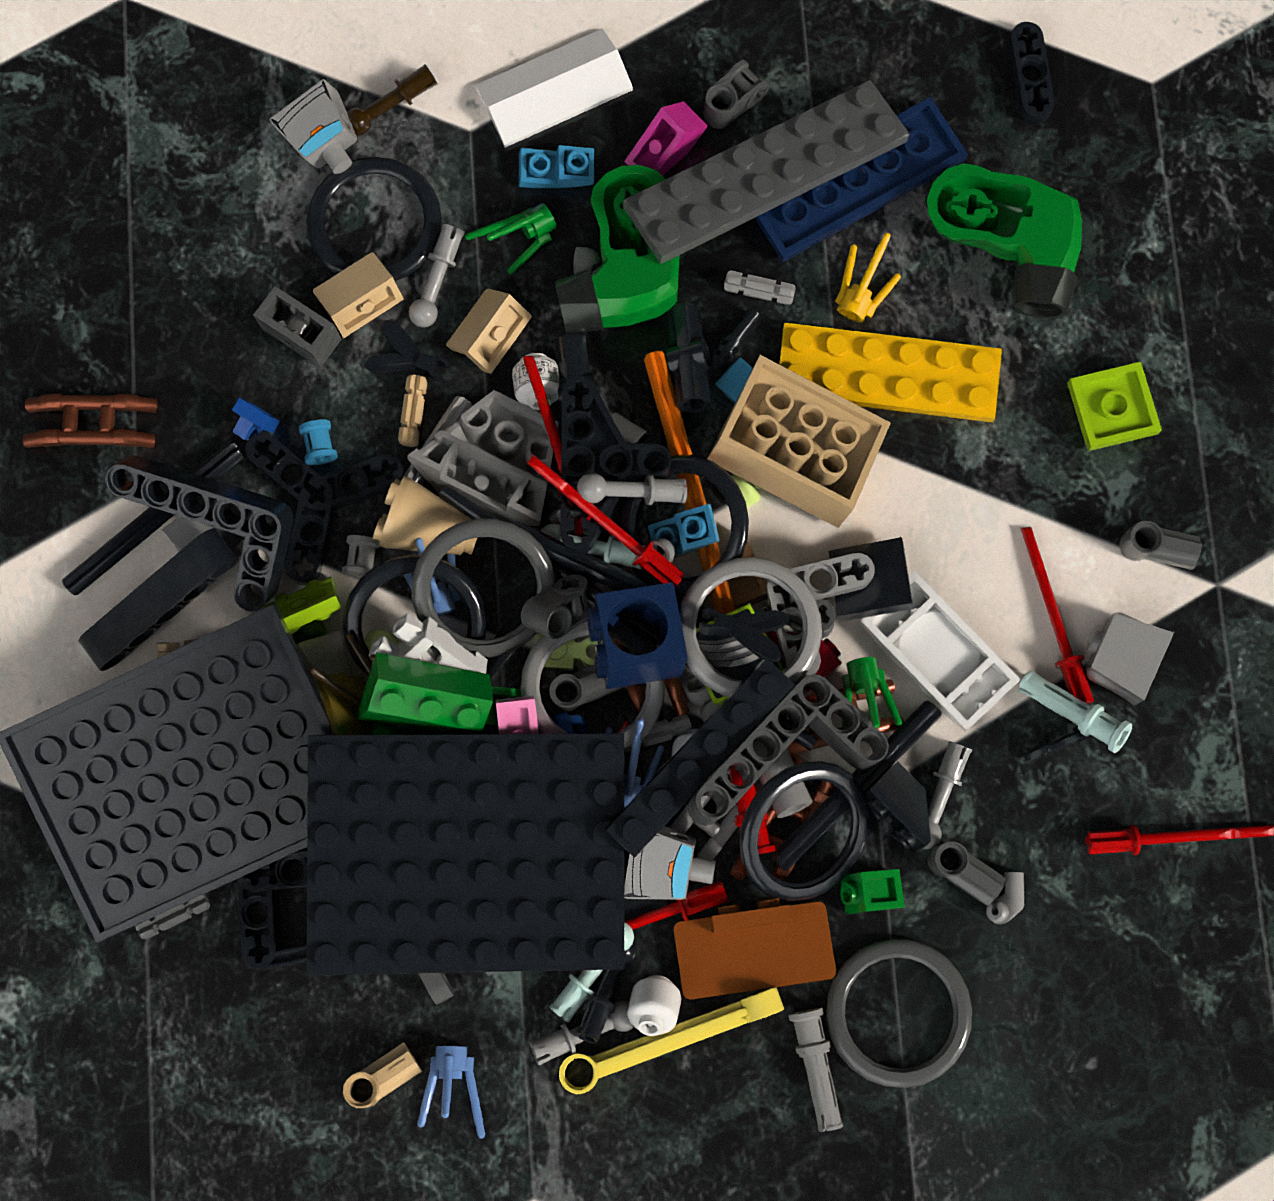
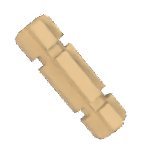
[398,375,427,447]

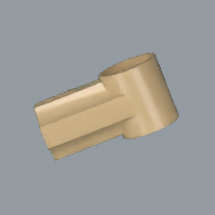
[343,1042,422,1108]

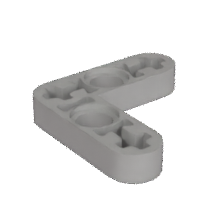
[766,553,875,680]

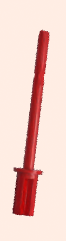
[523,356,591,536]
[526,454,685,587]
[1021,527,1094,704]
[1085,824,1274,855]
[624,880,729,930]

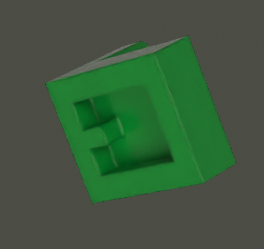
[840,869,905,915]

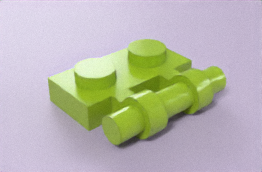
[262,576,342,634]

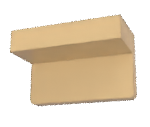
[313,252,404,338]
[446,289,532,374]

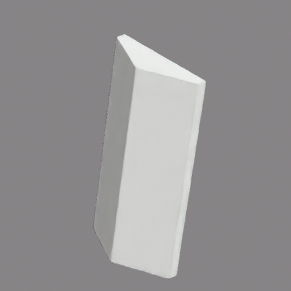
[475,28,633,147]

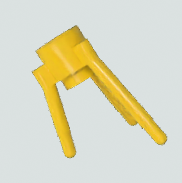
[835,233,901,322]

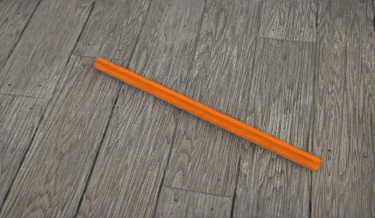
[644,351,736,614]

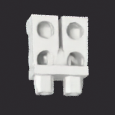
[369,613,488,674]

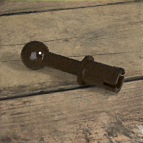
[347,64,438,136]

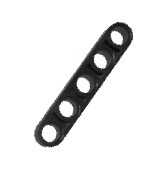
[78,528,238,672]

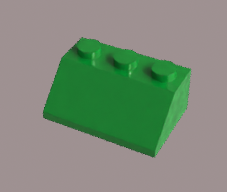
[357,652,493,734]

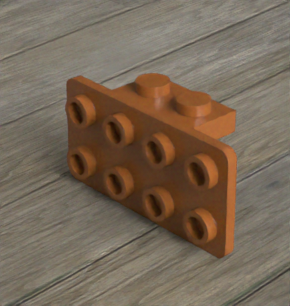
[674,899,836,1000]

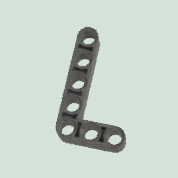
[687,674,889,826]

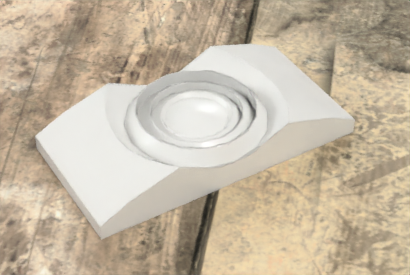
[860,571,1021,732]

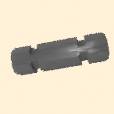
[135,893,210,939]

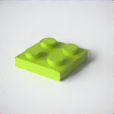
[1067,362,1162,451]

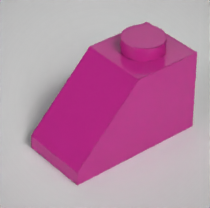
[624,101,708,176]

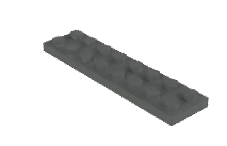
[623,80,909,264]

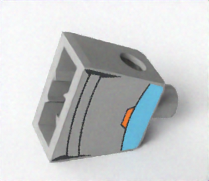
[269,79,357,174]
[624,826,716,900]

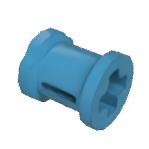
[299,419,338,465]

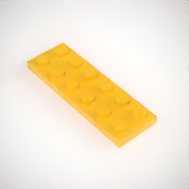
[779,322,1002,423]

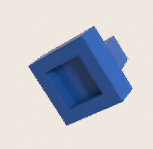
[232,397,280,440]

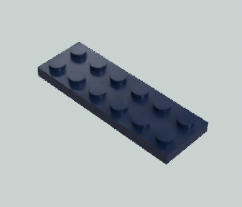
[755,97,968,263]

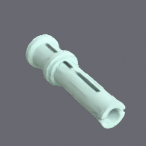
[1019,670,1132,753]

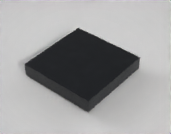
[828,537,914,622]

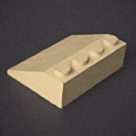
[707,355,891,528]

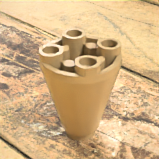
[373,476,478,555]

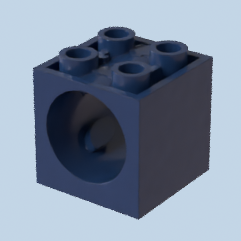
[587,582,688,689]

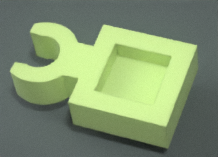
[538,633,598,671]

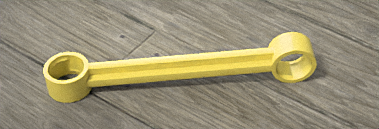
[559,987,784,1094]

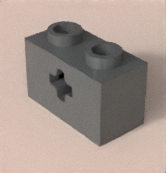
[253,286,342,368]

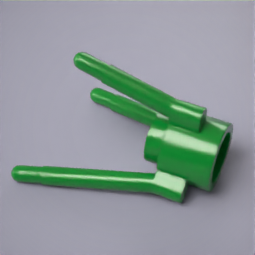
[464,203,557,274]
[842,657,902,730]

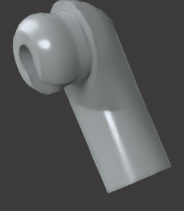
[986,872,1024,924]

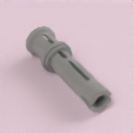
[788,1007,843,1132]

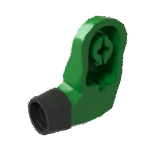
[927,163,1082,319]
[555,165,680,334]

